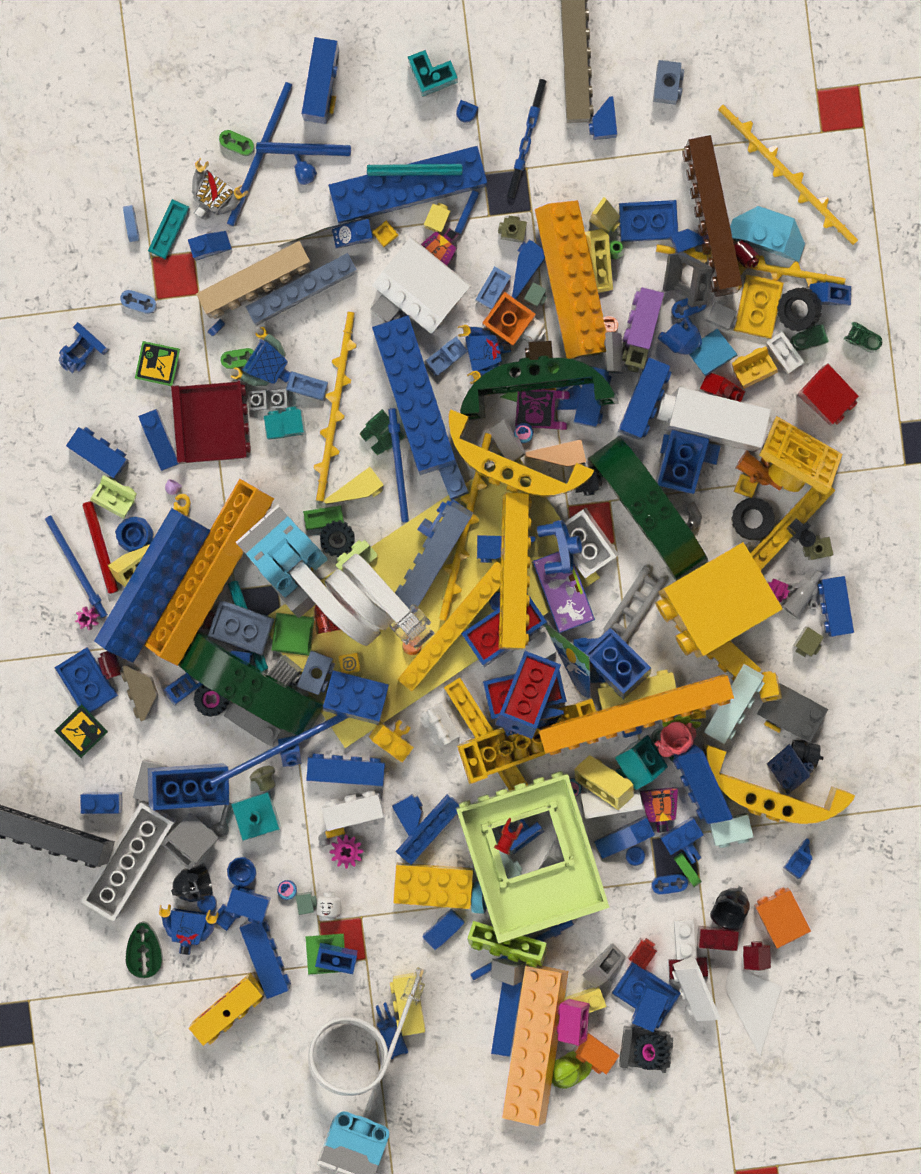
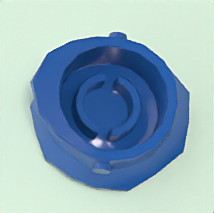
[115,517,154,552]

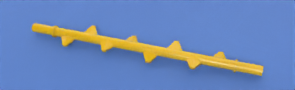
[718,104,858,245]
[656,244,846,287]
[313,311,357,502]
[439,433,492,621]

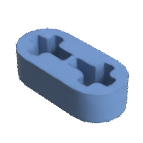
[123,205,140,242]
[120,290,157,314]

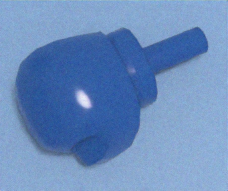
[294,154,317,185]

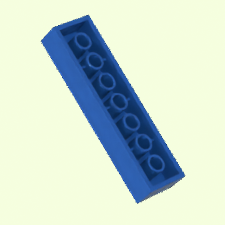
[328,146,487,224]
[372,315,457,475]
[94,508,210,663]

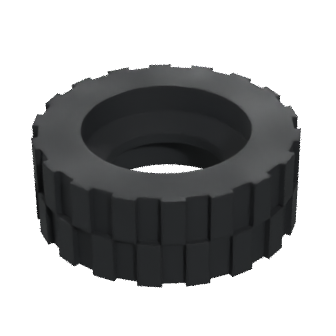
[777,287,822,331]
[731,498,775,540]

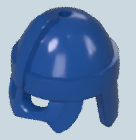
[658,316,702,355]

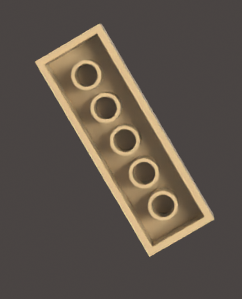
[196,241,312,319]

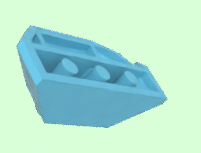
[730,206,805,262]

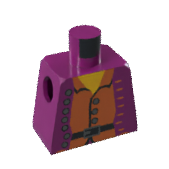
[421,228,458,267]
[640,787,678,833]

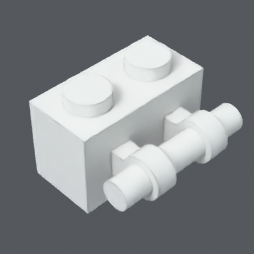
[420,702,460,747]

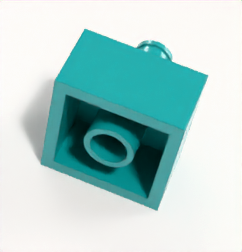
[615,735,668,790]
[231,791,281,841]

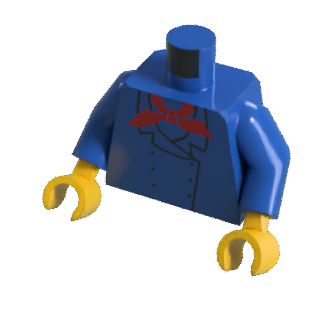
[458,325,511,384]
[159,904,219,955]

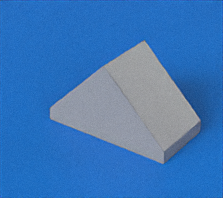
[491,959,526,986]

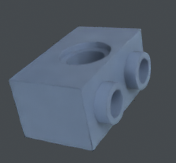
[653,60,684,105]
[297,650,335,695]

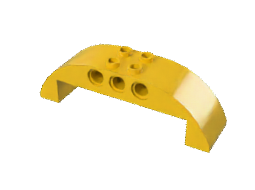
[449,409,594,497]
[457,699,596,784]
[703,743,855,824]

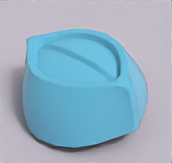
[471,881,487,914]

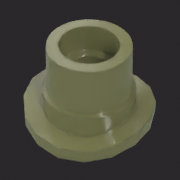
[249,766,275,791]

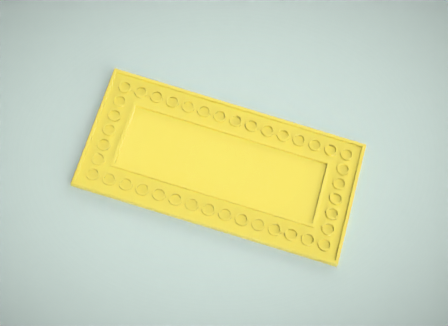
[268,457,600,748]

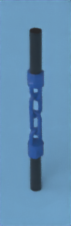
[507,79,547,199]

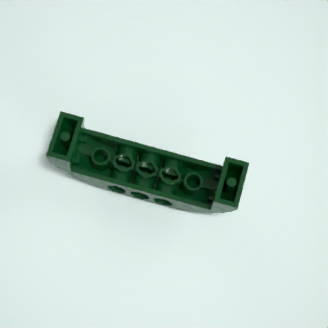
[460,356,619,420]
[588,436,708,581]
[178,630,324,735]

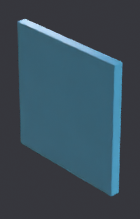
[689,329,738,376]

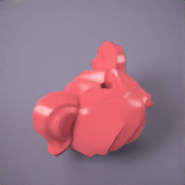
[655,721,697,757]

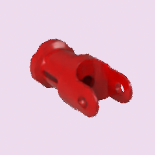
[494,818,523,855]

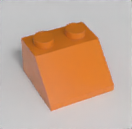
[482,292,536,346]

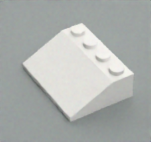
[372,237,471,334]

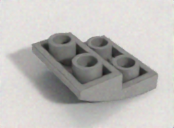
[604,332,623,374]

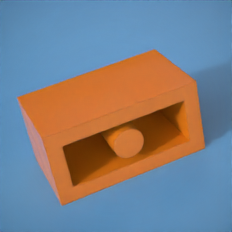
[573,1033,619,1075]

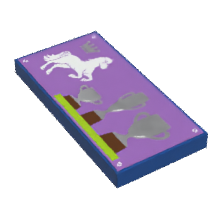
[532,551,595,633]

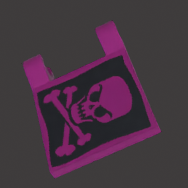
[515,390,570,430]

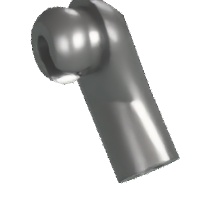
[686,502,702,531]

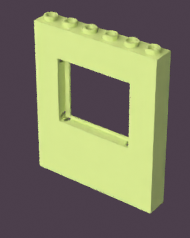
[456,771,610,943]

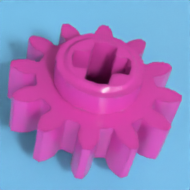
[329,834,364,869]

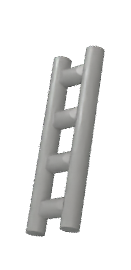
[603,566,667,642]

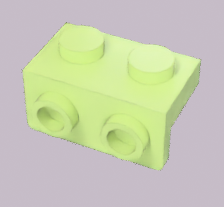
[90,475,137,519]
[335,540,378,572]

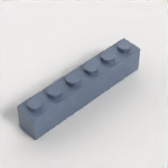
[245,253,358,326]
[395,501,473,613]

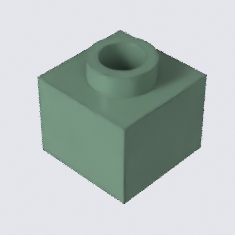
[523,282,547,308]
[295,891,317,915]

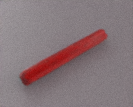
[82,501,118,594]

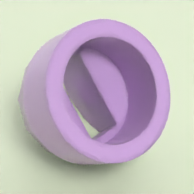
[165,479,182,495]

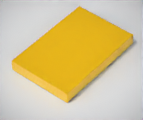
[733,274,784,339]

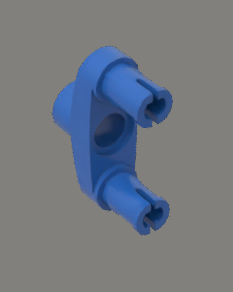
[537,520,582,575]

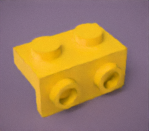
[732,346,778,389]

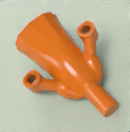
[735,450,783,491]

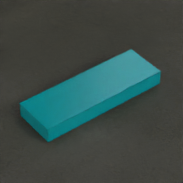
[148,199,190,260]

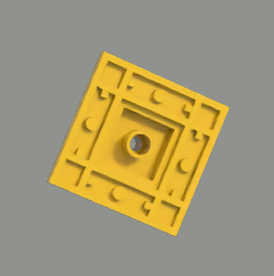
[759,416,843,495]

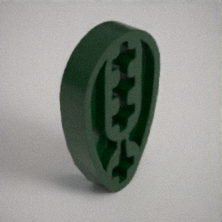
[125,921,163,978]

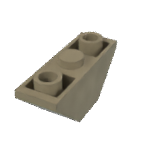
[121,665,158,721]

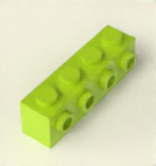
[467,921,548,968]

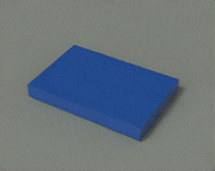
[619,200,678,242]
[54,647,118,713]
[612,960,681,1023]

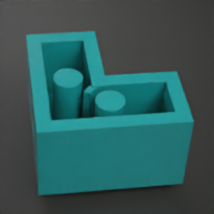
[408,50,458,97]
[264,406,306,440]

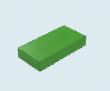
[303,505,344,530]

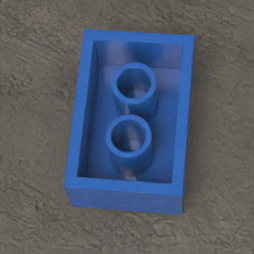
[323,670,389,725]

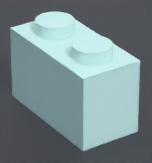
[709,813,753,848]

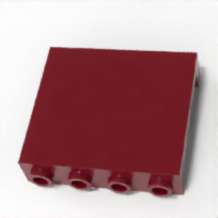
[171,380,251,464]

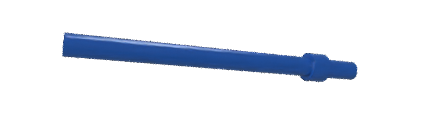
[388,408,409,522]
[45,515,108,619]
[470,920,574,980]

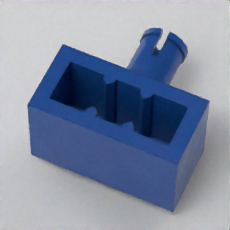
[659,817,704,864]

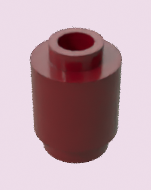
[734,240,760,269]
[97,651,121,680]

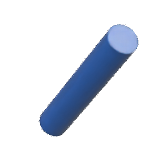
[454,190,479,234]

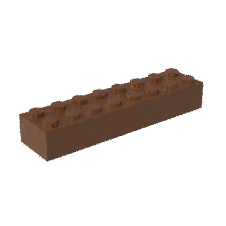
[682,135,742,297]

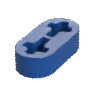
[671,298,707,319]
[651,874,688,894]

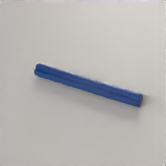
[256,142,351,156]

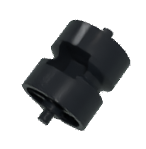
[791,739,824,769]

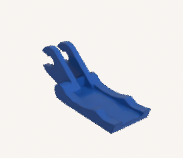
[376,1002,408,1059]

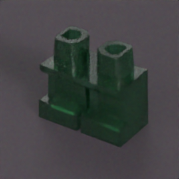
[360,409,406,456]

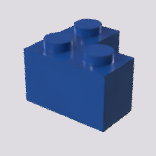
[226,886,271,924]

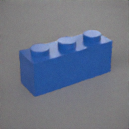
[573,366,612,428]
[66,427,129,479]
[817,576,854,637]

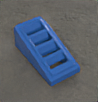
[163,673,203,705]

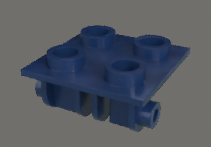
[766,744,814,795]

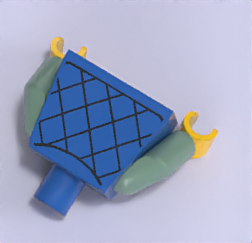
[231,327,290,386]

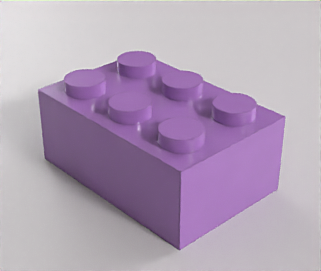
[622,287,664,350]

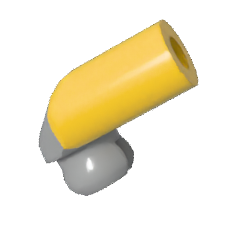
[318,827,345,846]

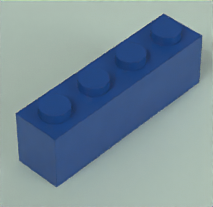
[306,753,385,786]
[239,920,291,999]

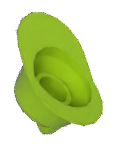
[552,1051,592,1089]

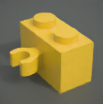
[369,719,414,763]

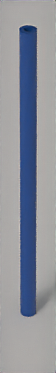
[227,82,292,227]
[209,715,349,788]

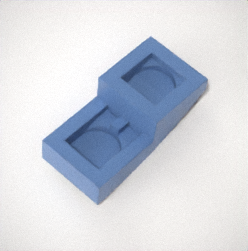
[425,337,468,377]

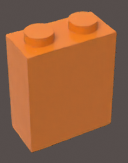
[754,887,811,949]

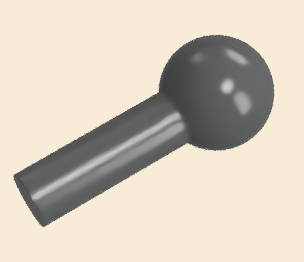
[214,802,232,837]

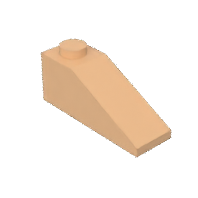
[525,440,586,470]

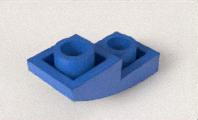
[422,909,465,950]

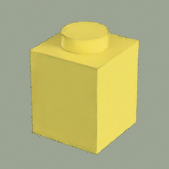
[424,203,450,235]

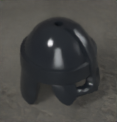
[171,863,213,902]
[710,886,750,931]

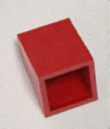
[797,363,859,426]

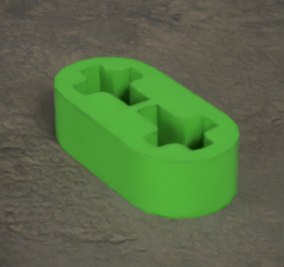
[219,130,255,156]
[221,348,254,369]
[674,853,702,887]

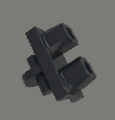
[786,518,816,547]

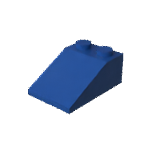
[656,430,709,494]
[584,628,651,700]

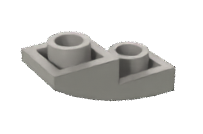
[248,389,290,411]
[489,420,526,462]

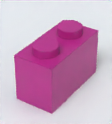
[557,999,590,1046]

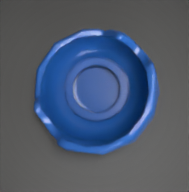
[227,857,256,887]

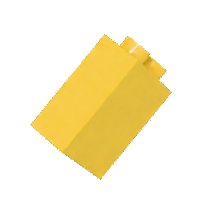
[655,542,783,658]

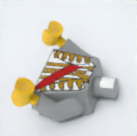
[192,158,248,219]

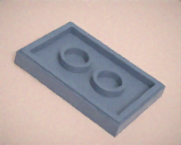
[208,600,275,655]

